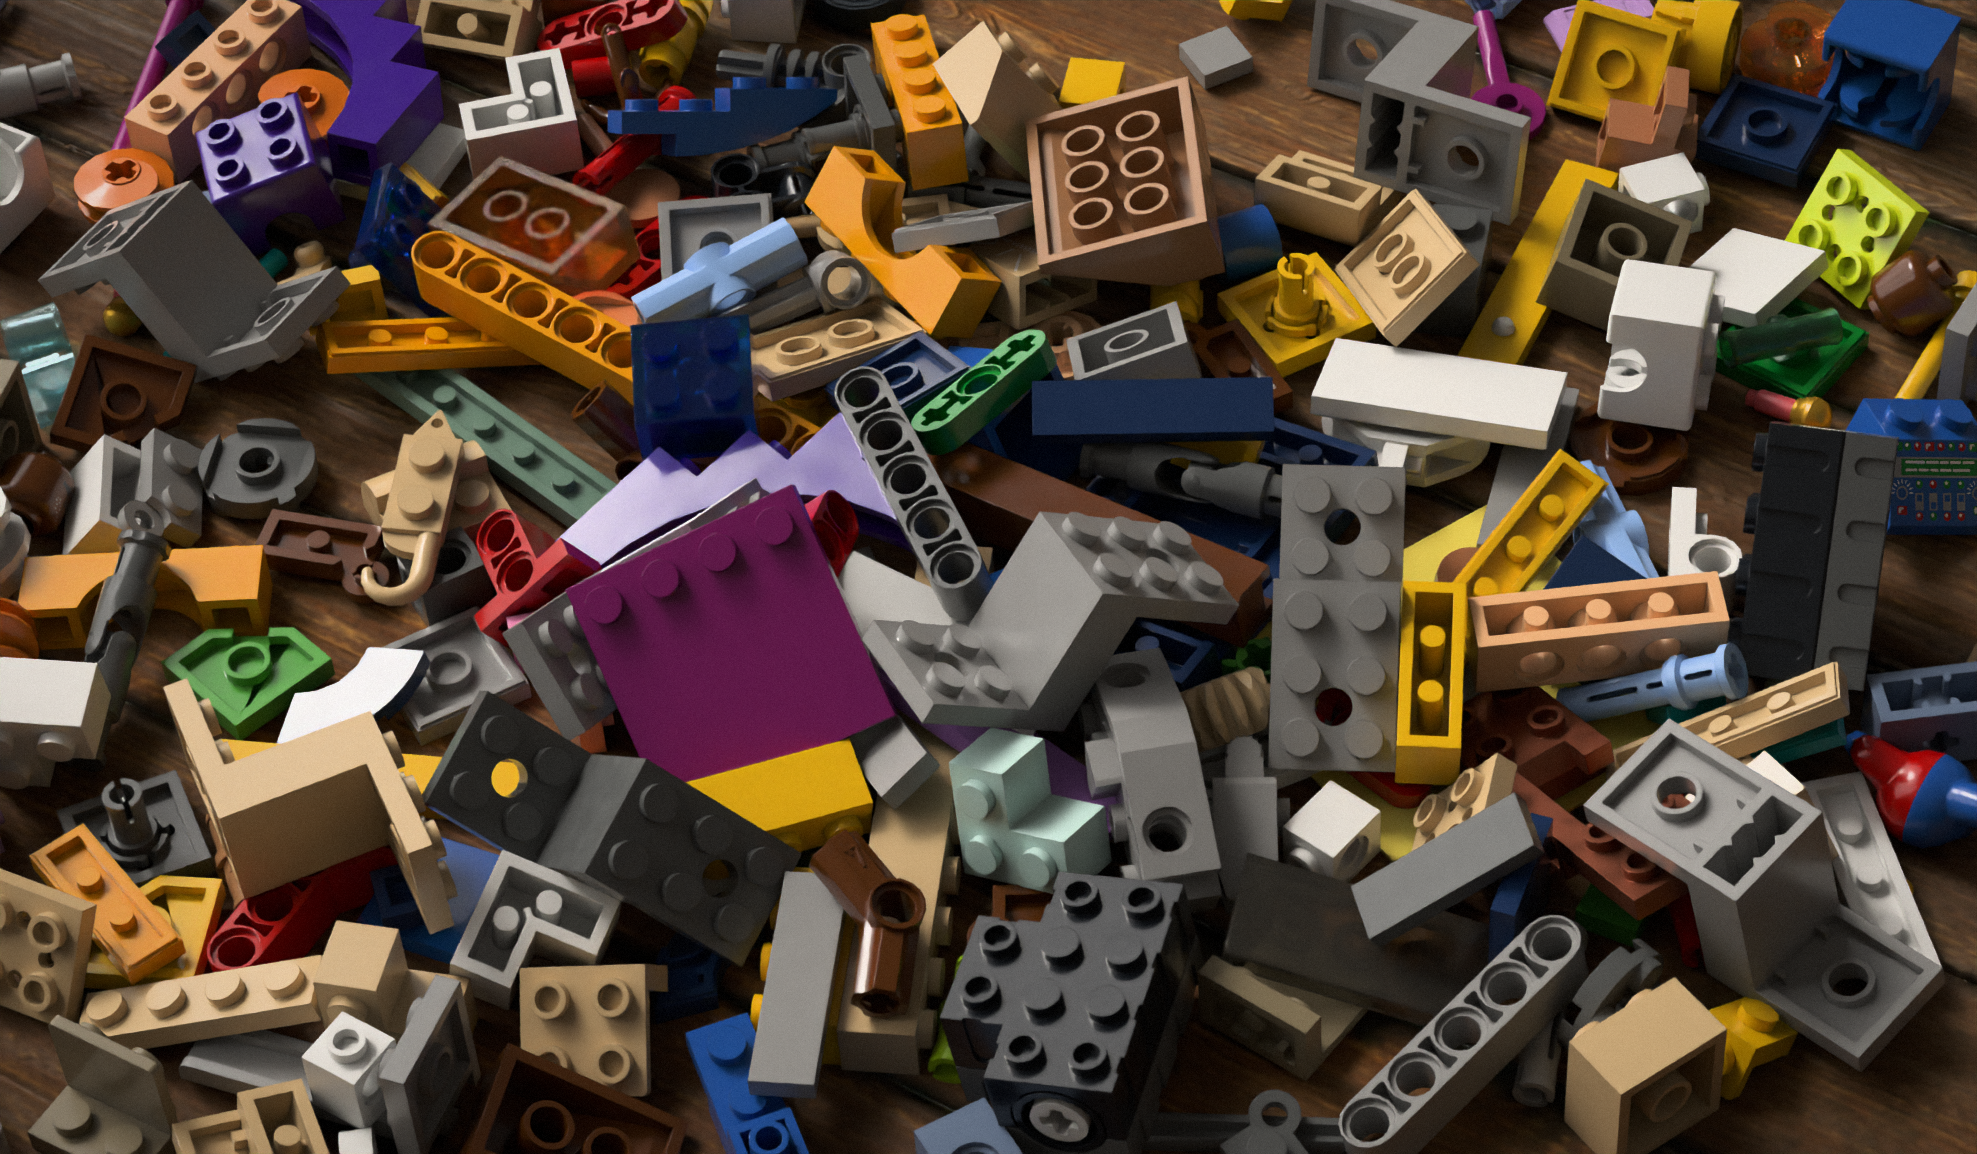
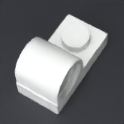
[1667,487,1742,614]

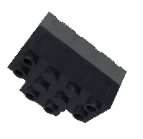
[1728,421,1899,691]
[940,872,1205,1154]

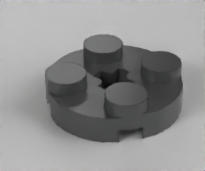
[198,418,319,519]
[1557,939,1664,1051]

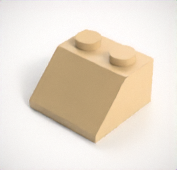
[932,21,1063,183]

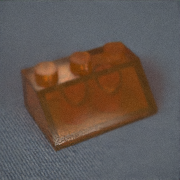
[427,156,641,291]

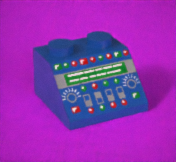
[1846,398,1977,535]

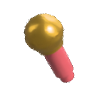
[103,289,142,336]
[1745,389,1833,428]

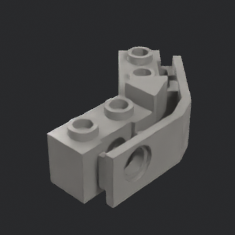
[1077,648,1222,913]

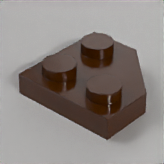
[50,334,197,453]

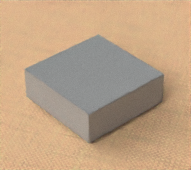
[1179,26,1253,90]

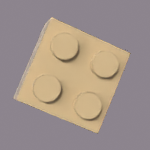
[1564,977,1727,1154]

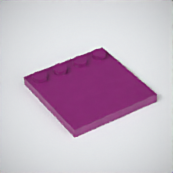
[565,484,899,782]

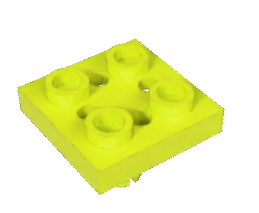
[1785,149,1930,310]

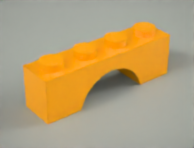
[871,14,969,191]
[804,146,1002,340]
[18,545,273,650]

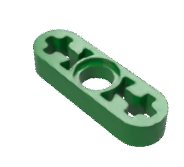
[911,329,1057,455]

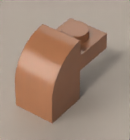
[1595,66,1698,173]

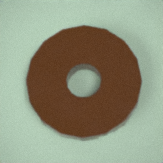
[1570,402,1689,496]

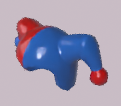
[1844,730,1977,848]

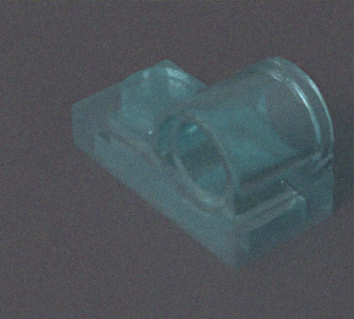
[0,302,75,429]

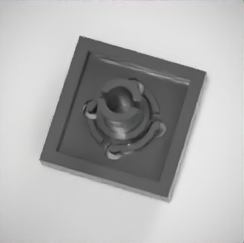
[801,53,905,181]
[57,770,216,888]

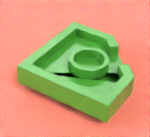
[161,627,335,741]

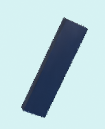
[1032,377,1274,444]

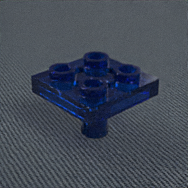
[349,162,466,318]

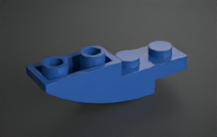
[608,77,837,157]
[685,1012,809,1154]

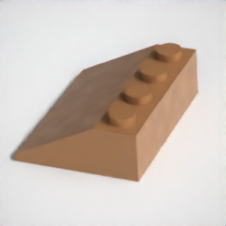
[1025,76,1225,287]

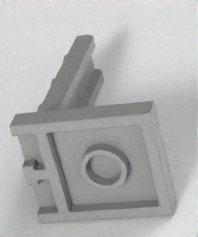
[178,974,481,1154]

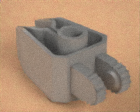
[1208,735,1290,915]

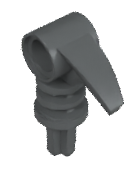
[716,43,873,130]

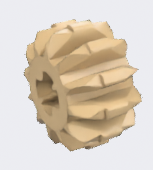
[1180,666,1270,753]

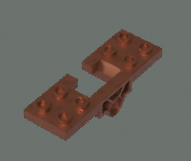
[1459,686,1691,921]

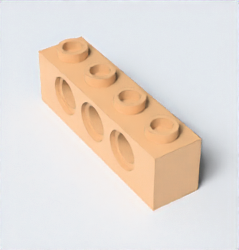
[124,0,312,184]
[1466,571,1730,693]

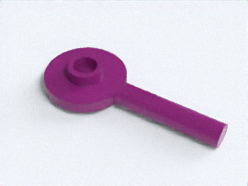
[1471,10,1546,141]

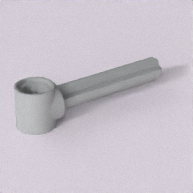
[658,250,871,362]

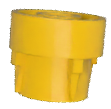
[1651,0,1744,95]

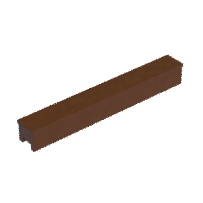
[913,442,1273,649]

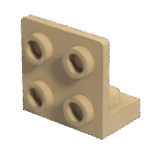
[519,964,668,1097]

